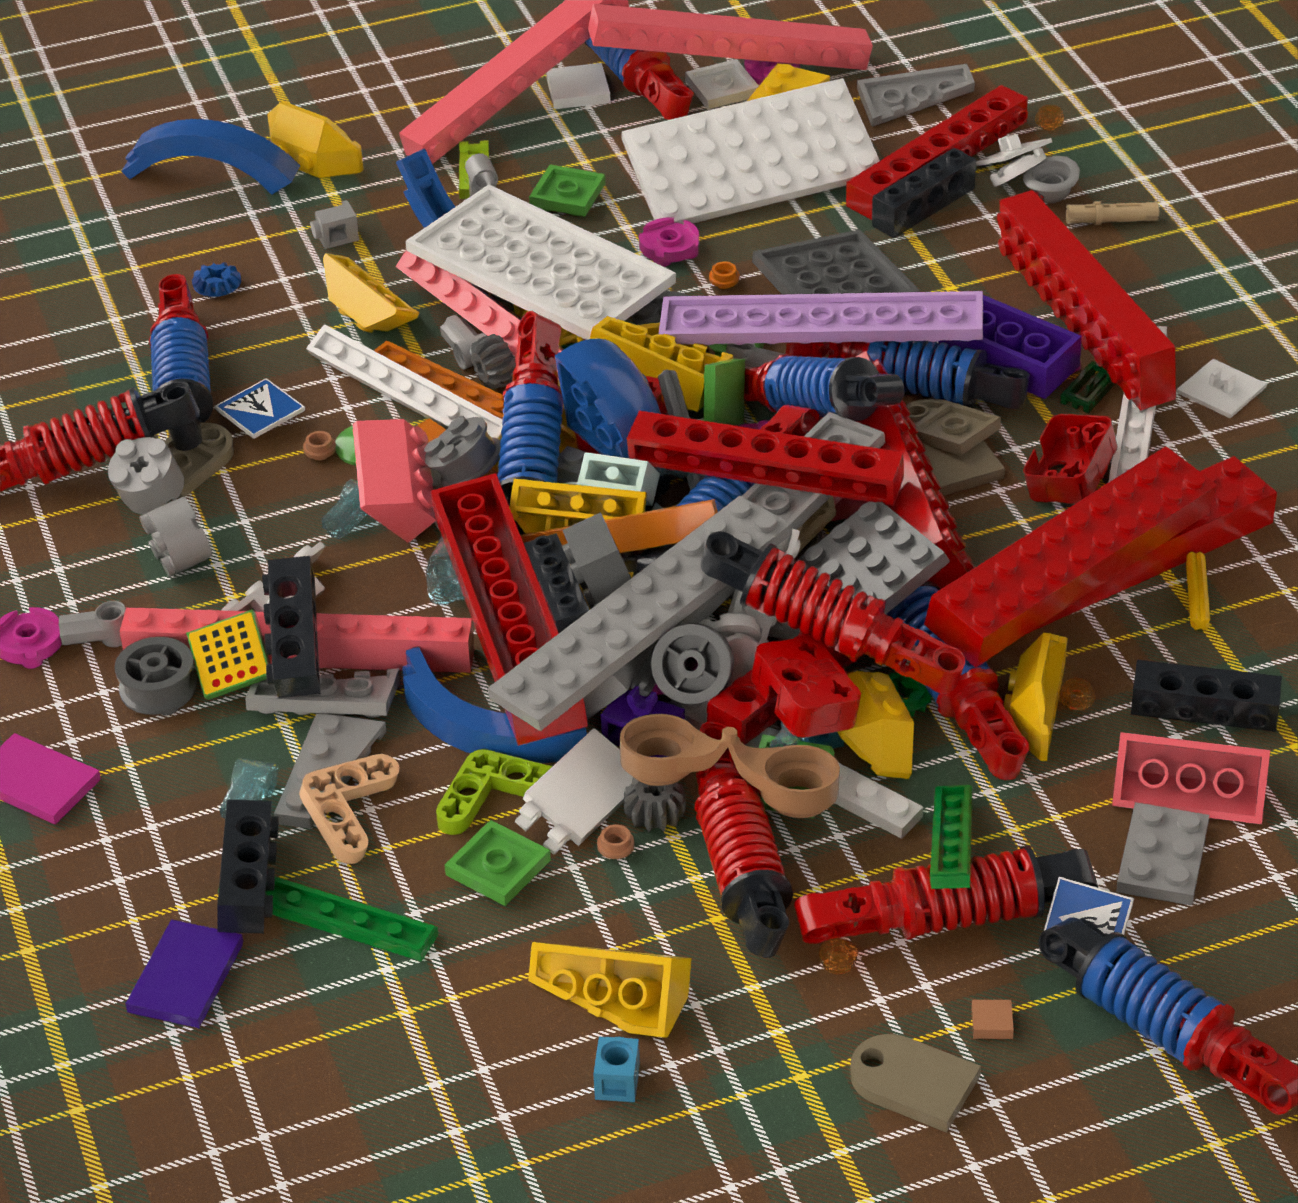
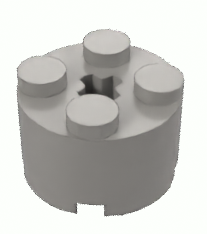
[108,437,184,514]
[139,497,212,577]

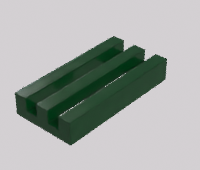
[1060,361,1116,414]

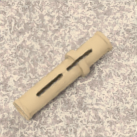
[1066,201,1159,225]

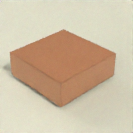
[971,1000,1014,1039]

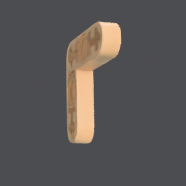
[299,754,400,864]

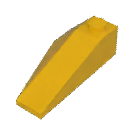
[528,942,692,1038]

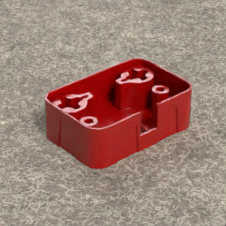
[1023,414,1118,504]
[751,636,862,738]

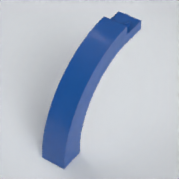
[121,119,300,195]
[396,148,455,228]
[402,647,587,763]

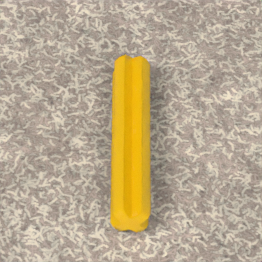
[1186,552,1210,630]

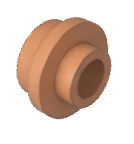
[303,431,336,460]
[597,824,635,859]

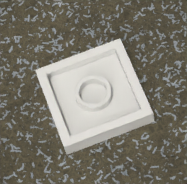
[685,59,759,110]
[546,63,610,109]

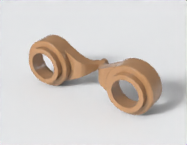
[620,714,840,818]

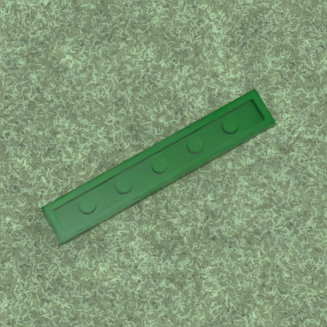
[930,785,973,889]
[218,876,439,962]

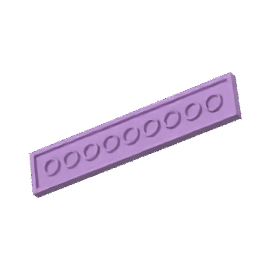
[659,291,983,345]

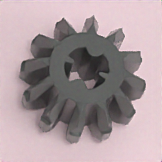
[469,334,516,390]
[624,777,686,833]

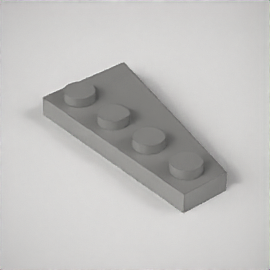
[857,64,975,127]
[245,668,400,718]
[274,713,387,829]

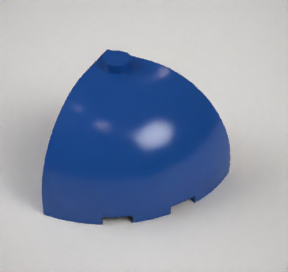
[555,338,661,458]

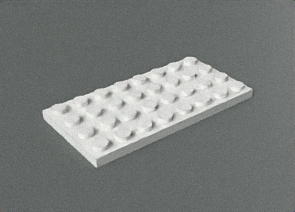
[621,78,880,225]
[406,185,676,340]

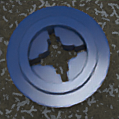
[192,262,241,297]

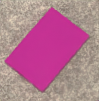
[0,733,101,825]

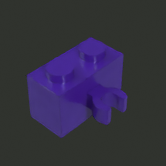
[601,686,685,758]

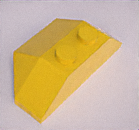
[267,101,364,178]
[323,253,419,333]
[509,479,647,534]
[1004,633,1067,761]
[838,671,914,779]

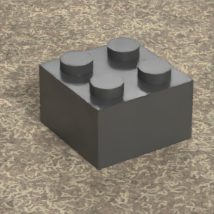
[562,512,631,609]

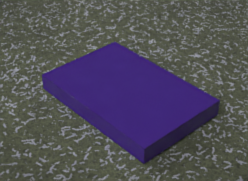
[125,919,243,1028]

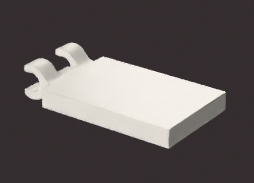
[515,728,633,854]

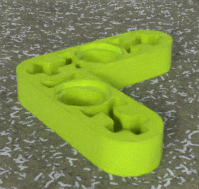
[436,749,553,835]

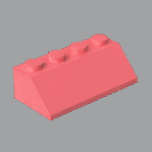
[353,419,436,543]
[1112,732,1270,824]

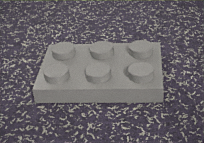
[1116,802,1209,906]

